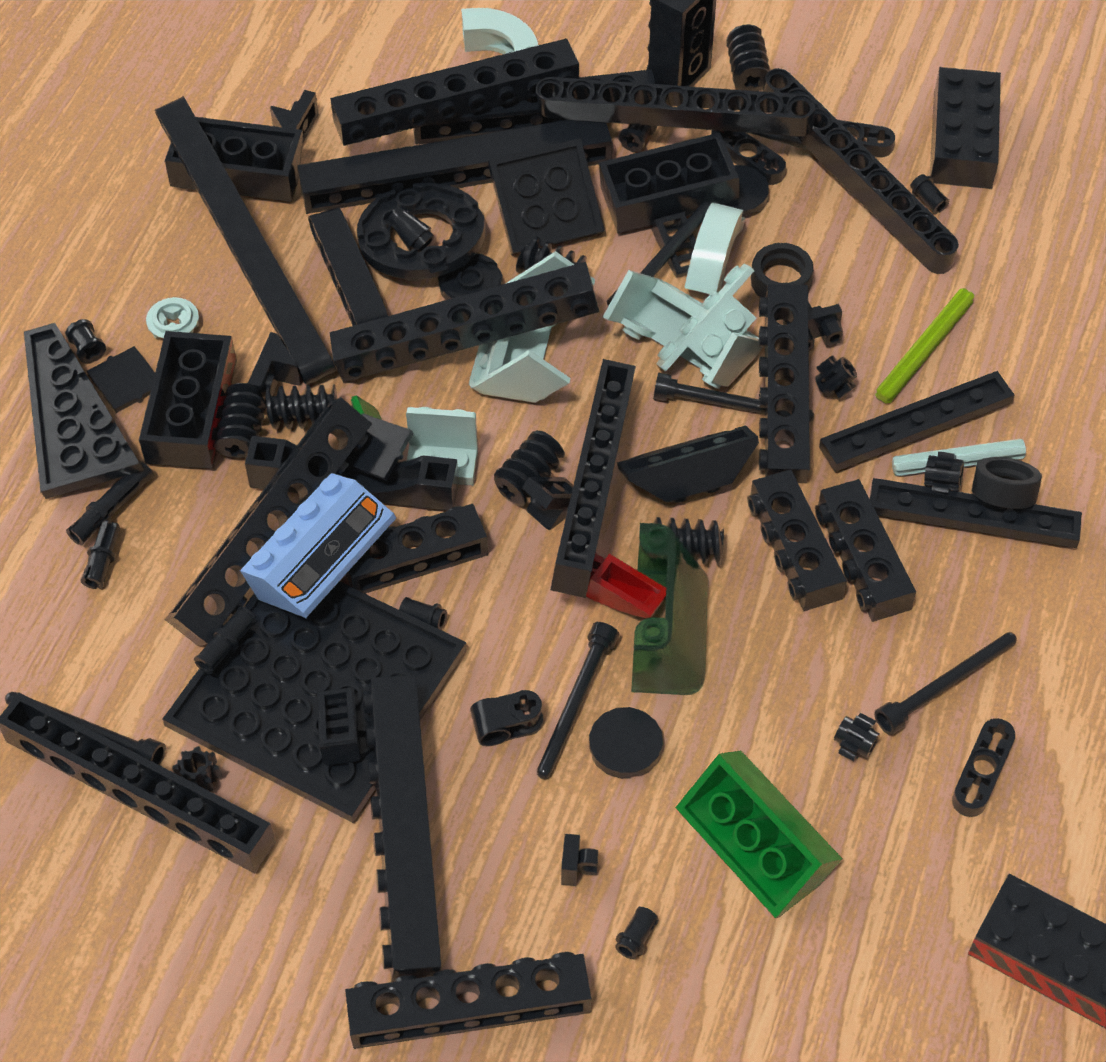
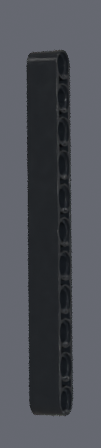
[155,96,336,385]

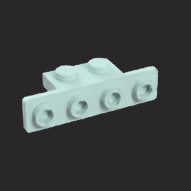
[656,264,756,371]

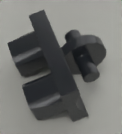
[783,302,843,351]

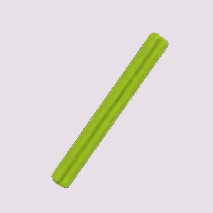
[875,288,974,404]

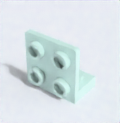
[406,407,478,486]

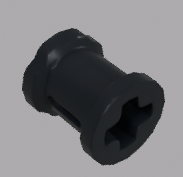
[619,124,657,152]
[65,319,106,363]

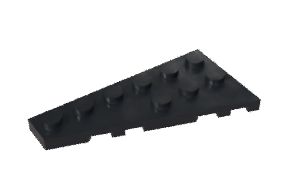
[24,323,144,499]

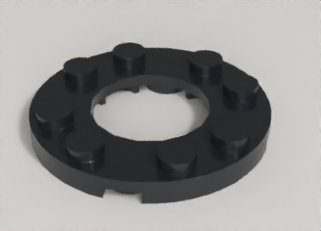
[357,183,486,281]

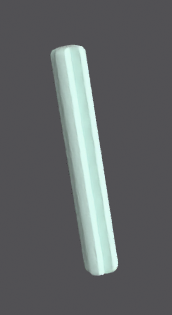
[892,439,1026,476]

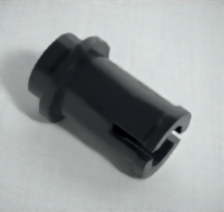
[910,174,950,214]
[399,597,447,630]
[615,907,659,959]

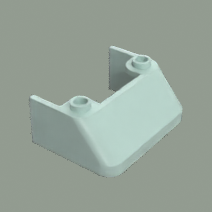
[469,251,595,403]
[603,270,762,389]

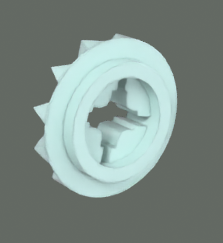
[146,297,199,339]

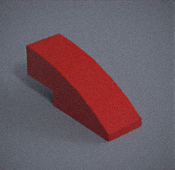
[586,553,670,619]

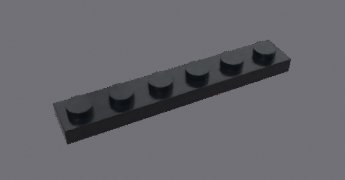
[819,371,1015,472]
[869,478,1082,548]

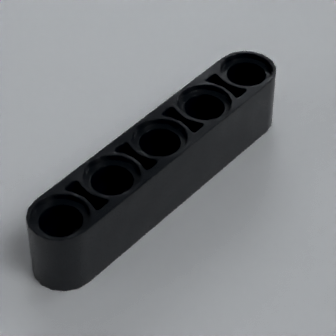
[308,207,388,326]

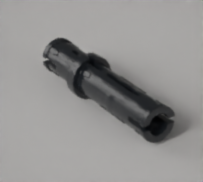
[66,461,154,546]

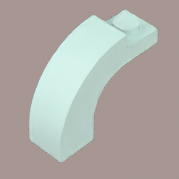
[461,8,538,54]
[684,203,745,294]

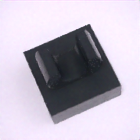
[561,834,598,886]

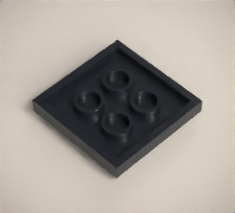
[487,138,605,255]

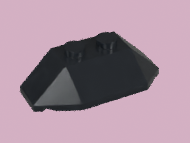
[617,425,759,503]

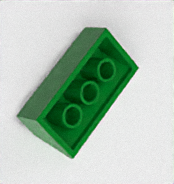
[675,750,843,918]

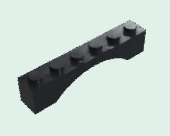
[245,436,459,511]

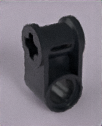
[470,690,544,746]

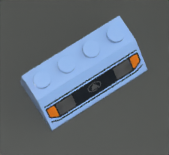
[240,473,396,618]

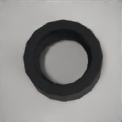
[751,243,814,297]
[971,457,1042,509]

